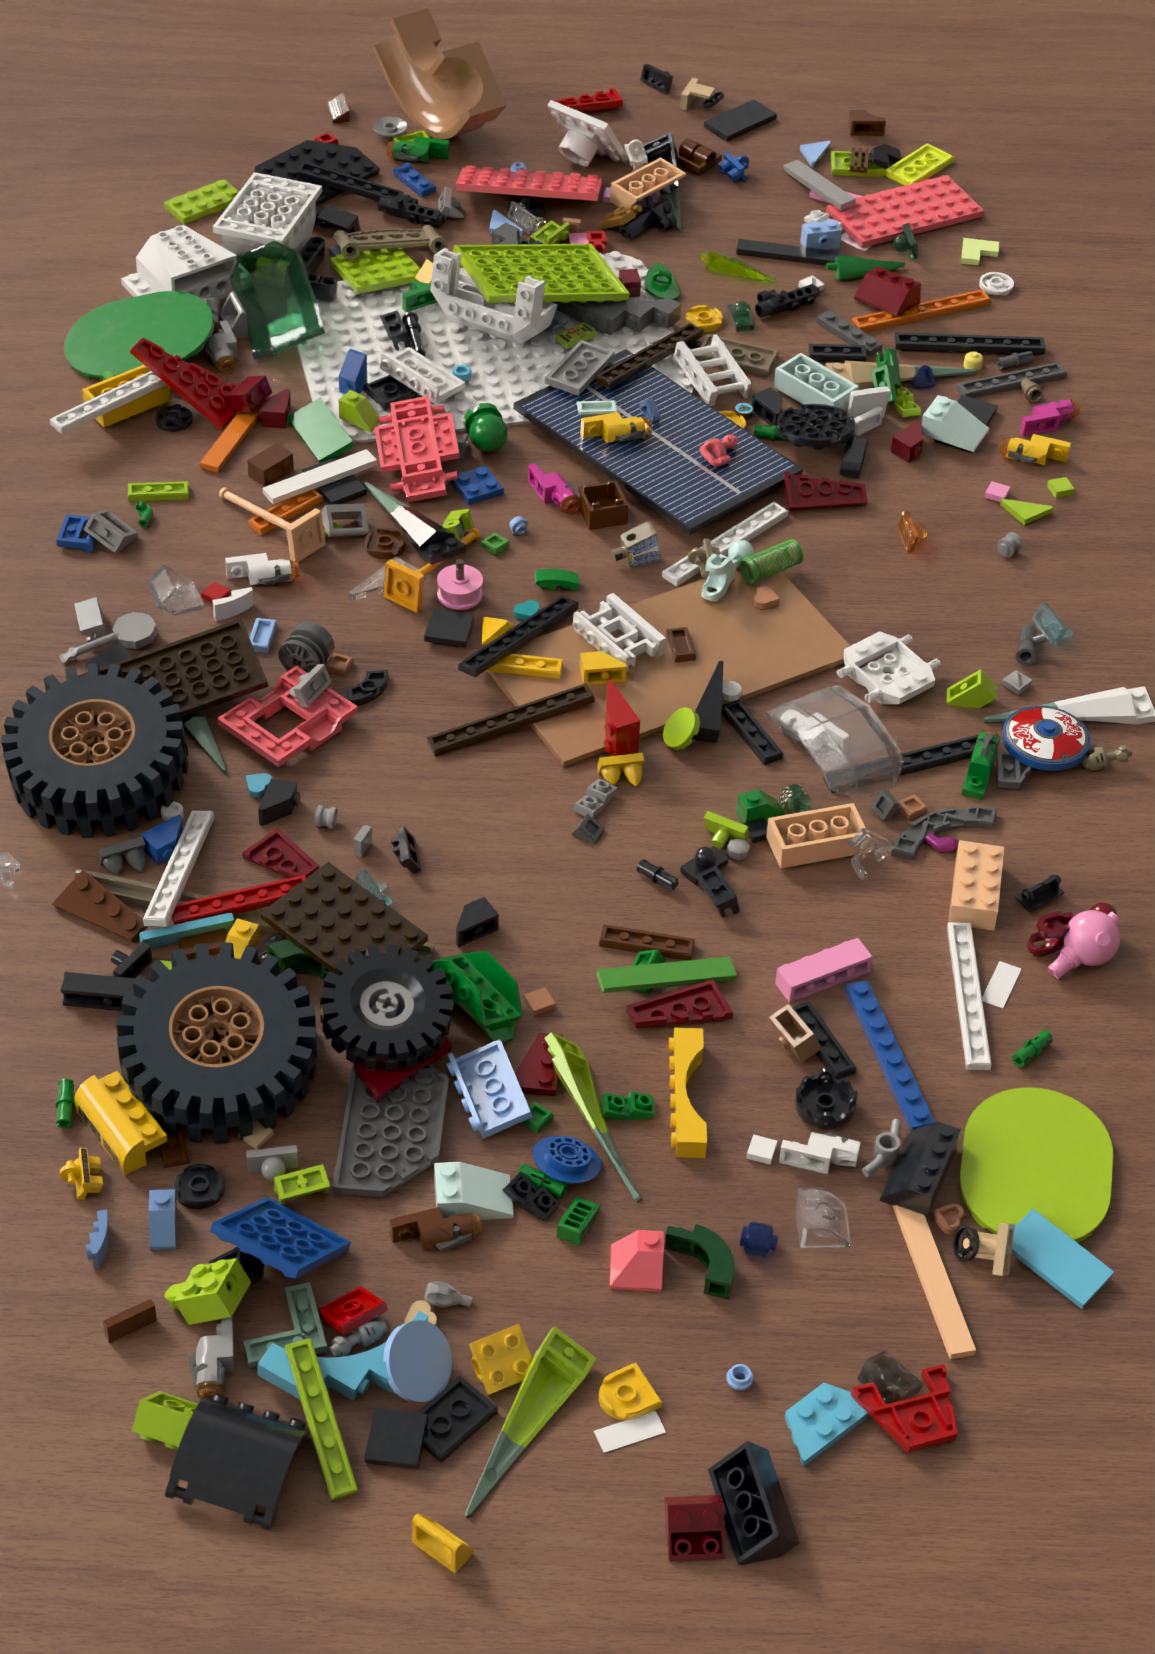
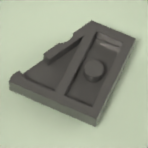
[996,751,1034,789]

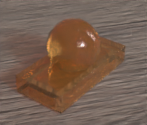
[896,511,927,553]

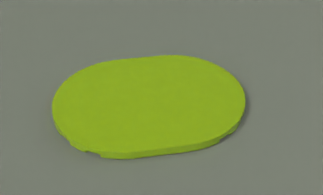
[959,1088,1113,1243]

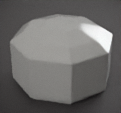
[727,838,750,860]

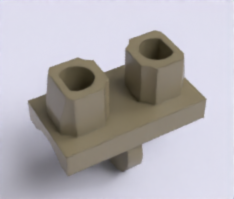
[688,538,720,578]

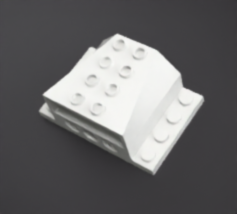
[213,172,322,260]
[121,225,255,299]

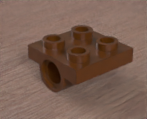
[677,138,722,174]

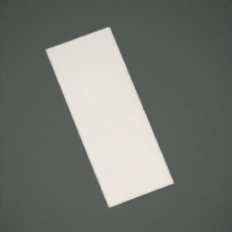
[982,961,1021,1008]
[594,1411,666,1453]

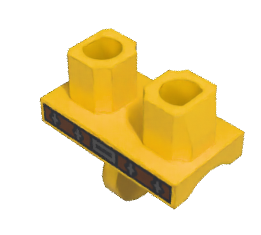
[60,1148,103,1200]

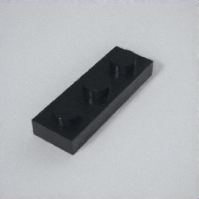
[808,344,866,363]

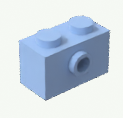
[801,220,842,250]

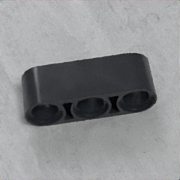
[839,435,868,479]

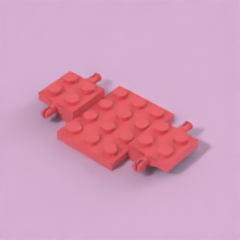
[374,396,460,502]

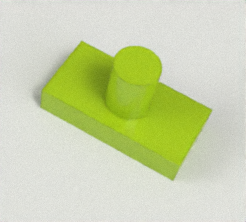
[704,811,749,849]

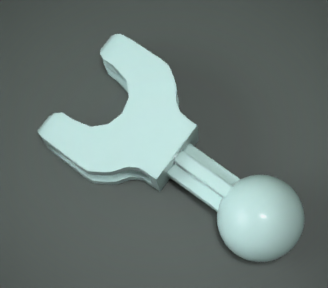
[701,540,754,602]

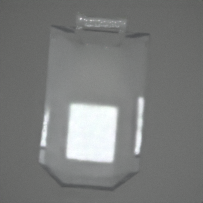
[766,685,905,803]

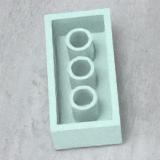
[774,353,859,411]

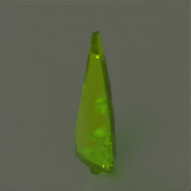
[699,250,776,283]

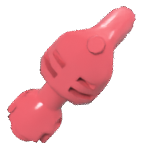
[699,434,738,467]

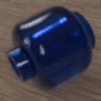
[740,1221,778,1258]

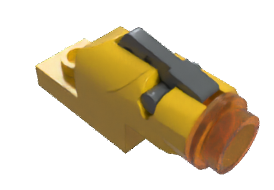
[580,412,652,443]
[999,434,1071,466]

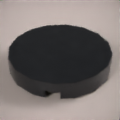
[173,1164,225,1210]

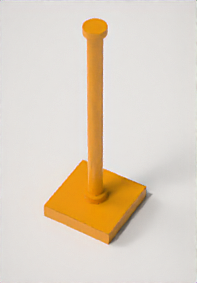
[383,528,481,613]

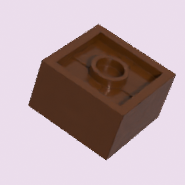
[577,481,629,530]

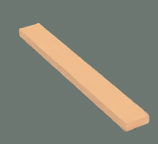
[892,1205,976,1360]

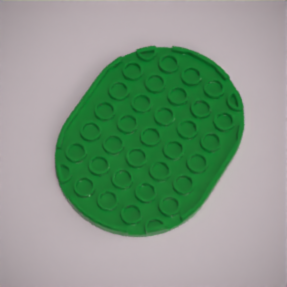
[64,291,214,381]

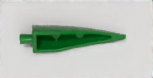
[826,256,905,280]

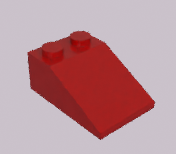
[604,680,640,756]

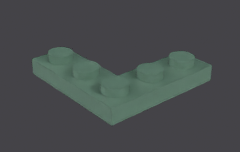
[243,1282,327,1369]

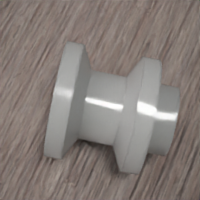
[997,532,1023,558]

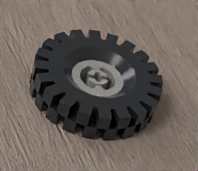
[320,945,454,1071]

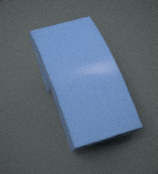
[85,1209,110,1269]

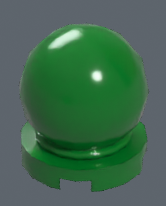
[463,403,508,453]

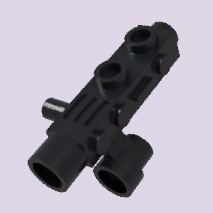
[378,194,445,228]
[620,196,677,238]
[755,284,820,318]

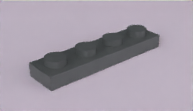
[816,310,883,357]

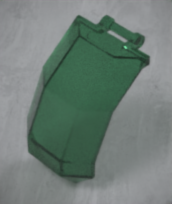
[229,241,325,360]

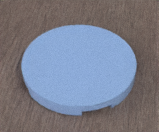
[383,1320,452,1403]

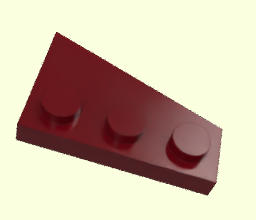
[242,828,320,878]
[515,1033,563,1097]

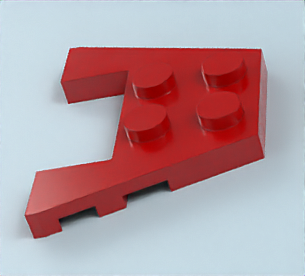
[850,1364,958,1453]

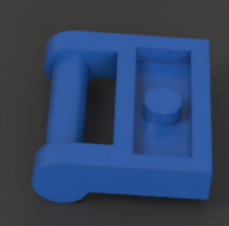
[56,514,95,553]

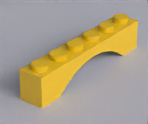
[668,1028,707,1158]

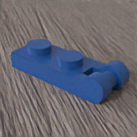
[393,163,436,198]

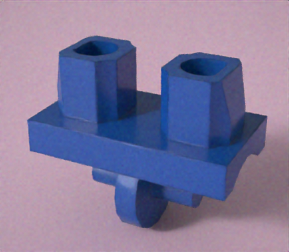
[718,152,749,183]

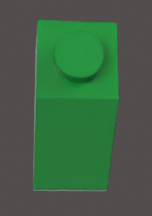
[736,789,786,824]

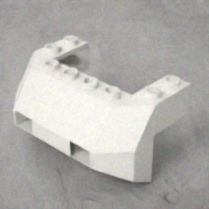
[430,248,558,344]

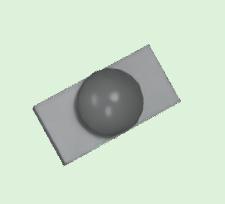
[246,1145,298,1181]

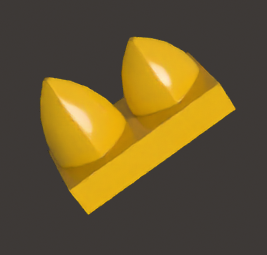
[597,753,644,787]

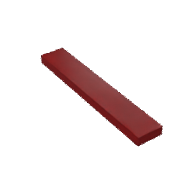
[171,875,306,925]

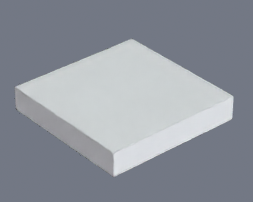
[846,386,890,418]

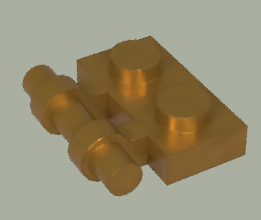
[598,204,642,230]

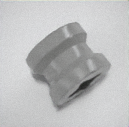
[315,805,338,829]

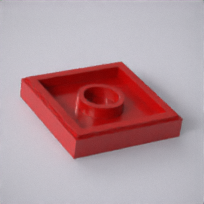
[318,1286,388,1335]

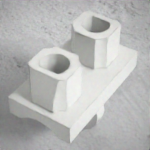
[624,140,648,171]

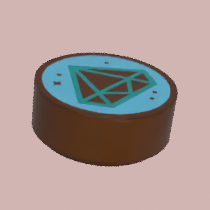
[734,402,754,420]

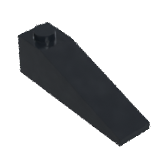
[692,660,724,743]

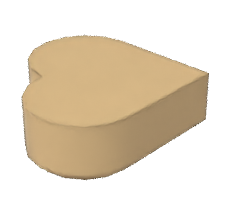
[404,1300,437,1326]

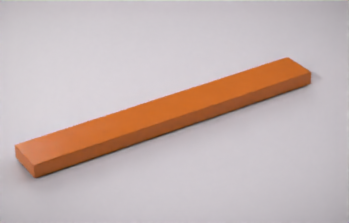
[851,290,991,333]

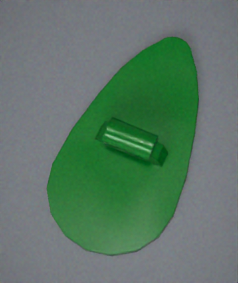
[644,263,680,300]

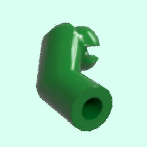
[135,501,154,528]

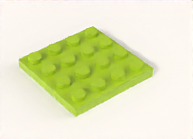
[330,248,420,294]

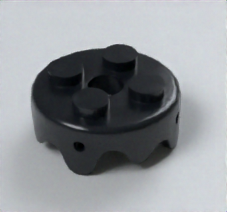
[794,1068,858,1129]

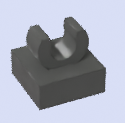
[871,790,902,821]

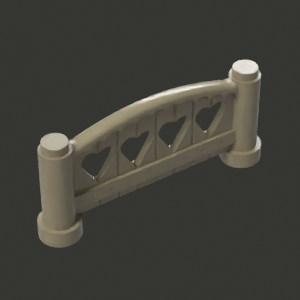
[334,225,448,260]

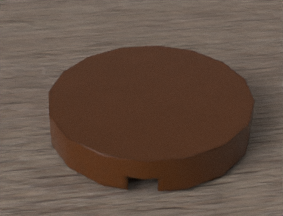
[365,528,405,559]

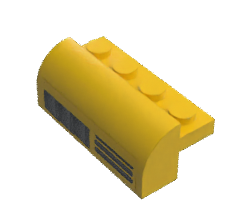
[74,1071,167,1176]

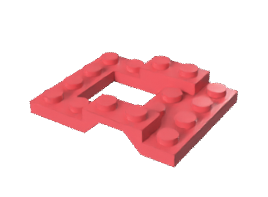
[217,666,358,767]

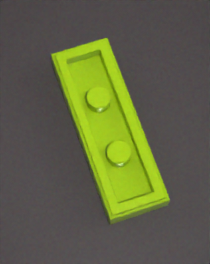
[128,481,189,502]

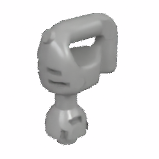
[330,1316,387,1357]

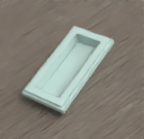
[577,400,618,417]

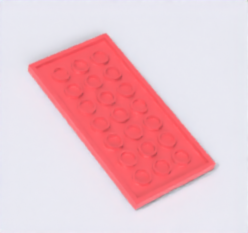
[455,166,602,201]
[826,175,984,248]

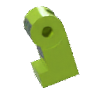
[443,509,474,540]

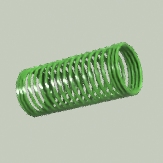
[739,539,803,584]

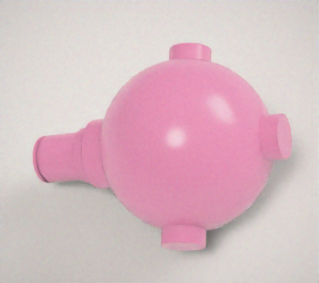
[1047,910,1121,979]

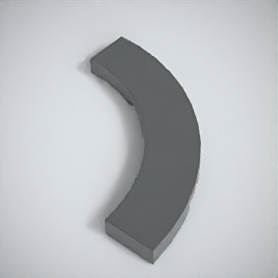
[891,806,997,860]

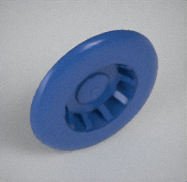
[533,1136,601,1184]

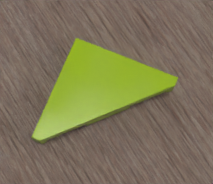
[1001,499,1053,525]

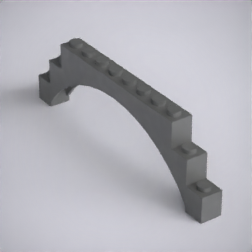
[492,222,682,335]

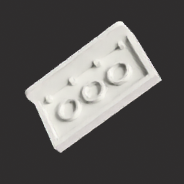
[380,347,465,404]

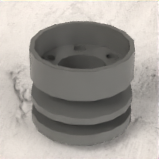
[278,621,335,673]

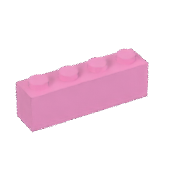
[775,938,873,1003]

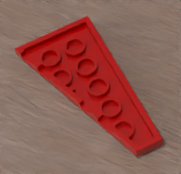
[129,337,237,429]

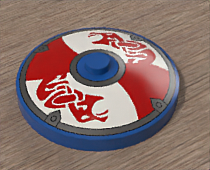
[1002,706,1090,771]

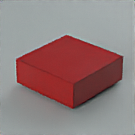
[314,132,339,145]
[201,582,231,603]

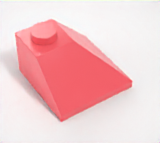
[610,1230,664,1292]

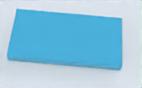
[1012,1209,1114,1309]

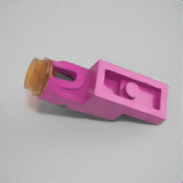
[1020,399,1080,437]
[528,463,580,515]

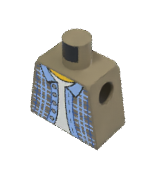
[611,521,661,568]

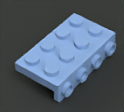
[447,1039,533,1139]

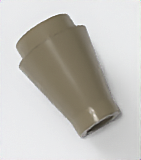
[1021,378,1043,402]

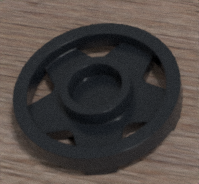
[156,404,193,432]

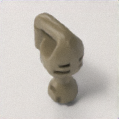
[1081,744,1133,771]

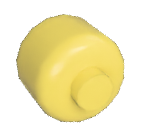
[964,351,983,370]

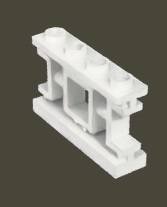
[572,593,666,672]

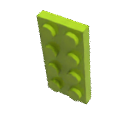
[164,179,239,224]

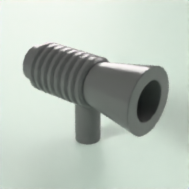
[1015,624,1049,665]

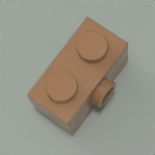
[769,1004,821,1063]

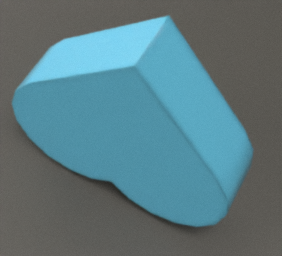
[246,773,272,798]

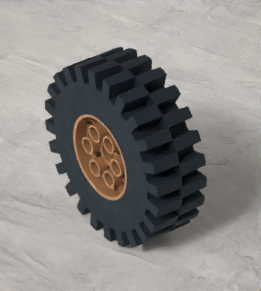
[1,663,189,838]
[116,942,317,1144]

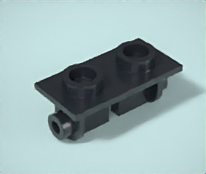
[1015,874,1065,912]

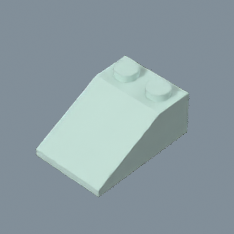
[921,395,989,452]
[434,1162,514,1221]

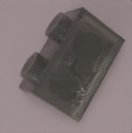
[857,1351,924,1404]

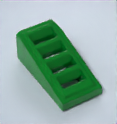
[556,1197,600,1245]

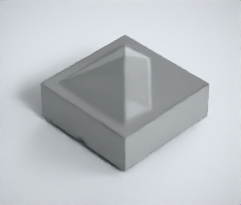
[1002,670,1032,695]
[354,825,372,857]

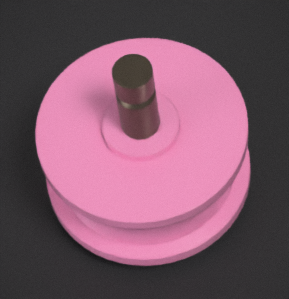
[437,559,483,610]

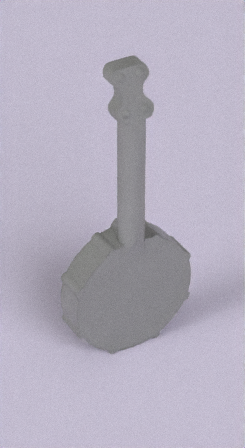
[59,612,158,666]

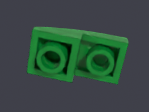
[534,569,579,591]
[601,1091,655,1120]

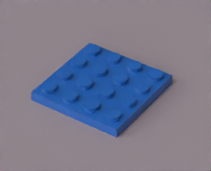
[210,1197,351,1279]

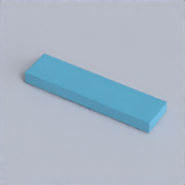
[140,913,234,948]

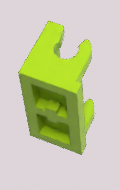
[274,1164,330,1205]

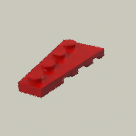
[555,88,623,113]

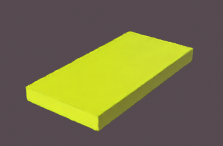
[884,143,954,186]

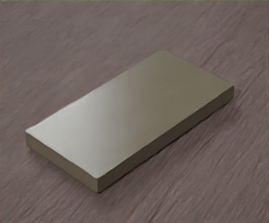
[696,334,779,377]

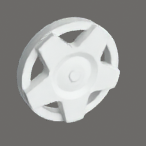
[979,272,1014,296]

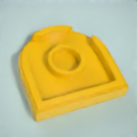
[599,1362,662,1421]

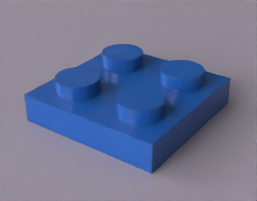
[450,466,504,505]

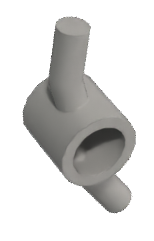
[862,1119,902,1177]

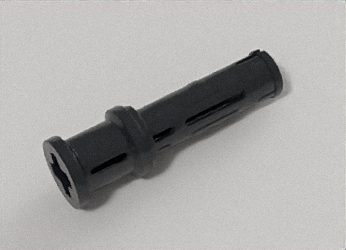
[402,312,426,357]

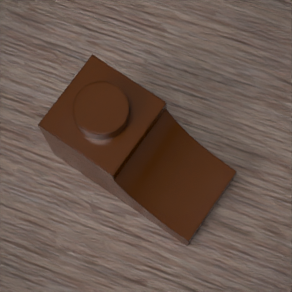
[848,110,886,136]

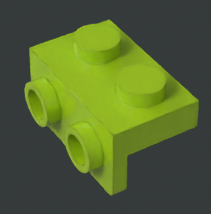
[529,220,570,244]

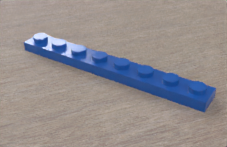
[845,980,935,1130]

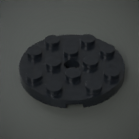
[777,404,855,450]

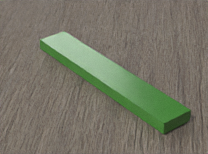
[596,957,737,993]

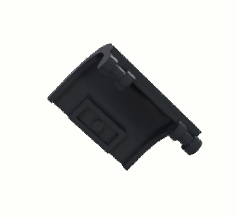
[165,1393,310,1531]

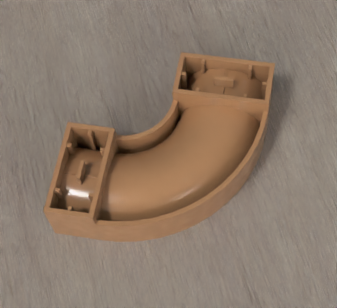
[372,8,507,139]

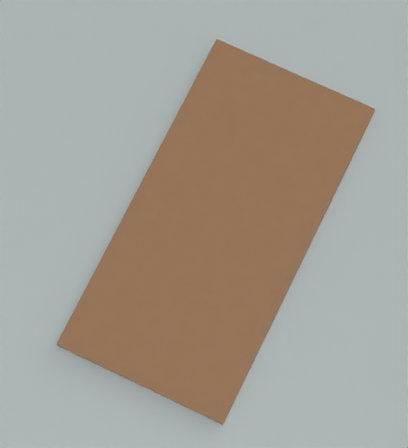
[487,558,850,767]

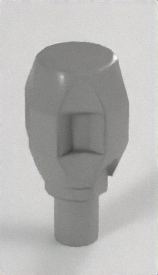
[424,1281,472,1308]

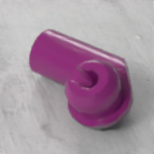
[925,833,959,853]

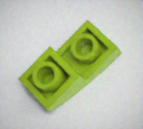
[893,387,921,417]

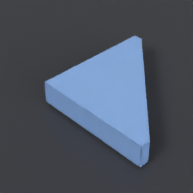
[800,141,831,167]
[489,210,522,237]

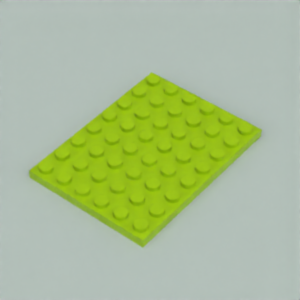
[453,244,630,304]

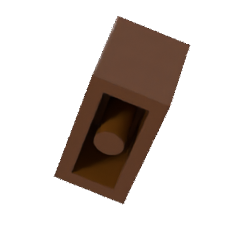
[247,443,294,487]

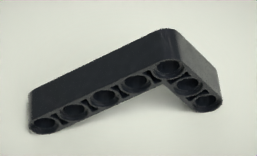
[285,237,338,302]

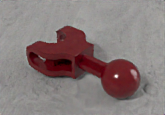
[1027,902,1117,957]

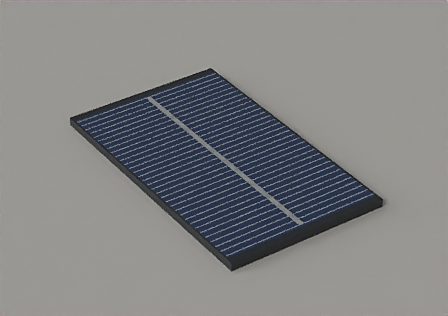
[513,349,803,535]

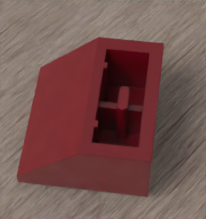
[664,1495,725,1561]

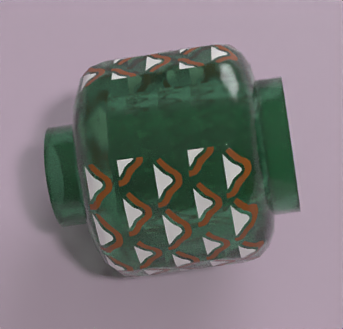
[779,784,811,815]

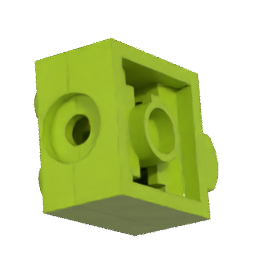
[165,1258,251,1325]

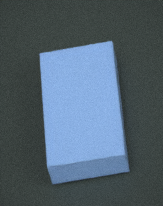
[250,618,277,653]

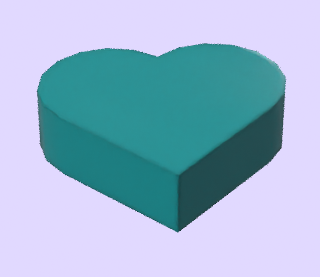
[513,600,539,620]

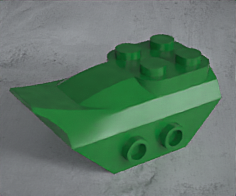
[432,951,523,1043]

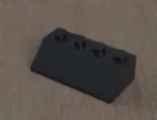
[880,1121,961,1217]
[708,1441,800,1565]

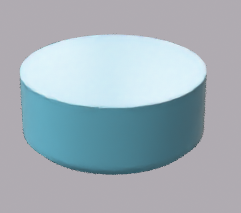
[452,365,472,382]

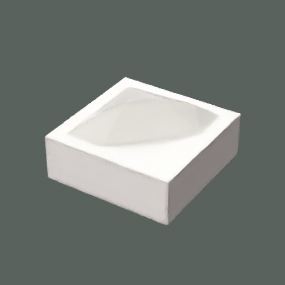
[798,275,824,291]

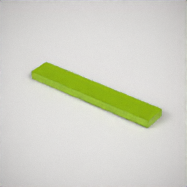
[285,1338,358,1501]

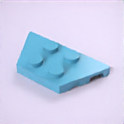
[785,1383,870,1467]

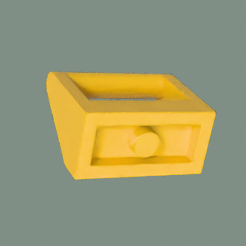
[412,1513,473,1574]

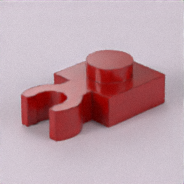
[587,231,607,254]

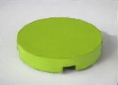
[663,707,700,750]

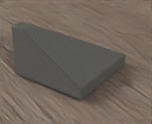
[571,814,604,844]

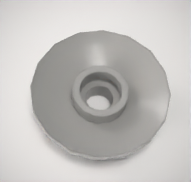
[373,116,407,137]

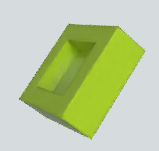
[1047,477,1074,498]

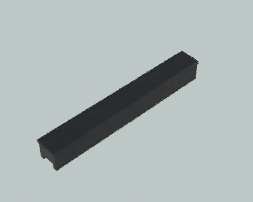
[61,972,151,1011]

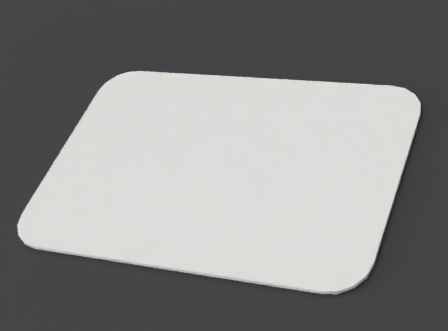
[288,251,695,443]

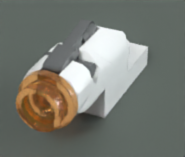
[225,553,300,585]

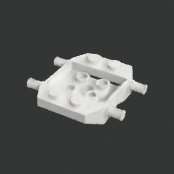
[837,631,941,704]

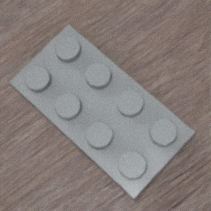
[545,340,615,396]

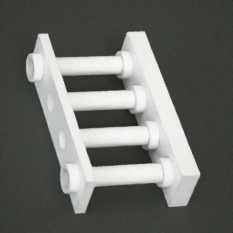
[674,334,751,406]

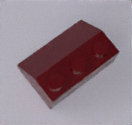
[854,267,921,316]

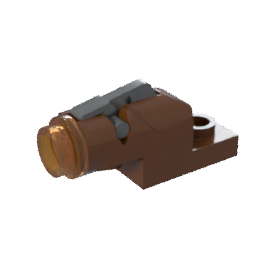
[389,1207,483,1251]

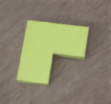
[961,238,999,265]

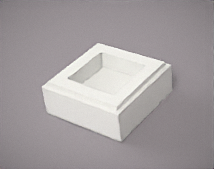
[747,1134,777,1165]

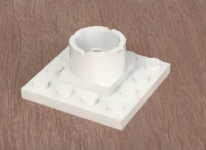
[547,100,628,167]

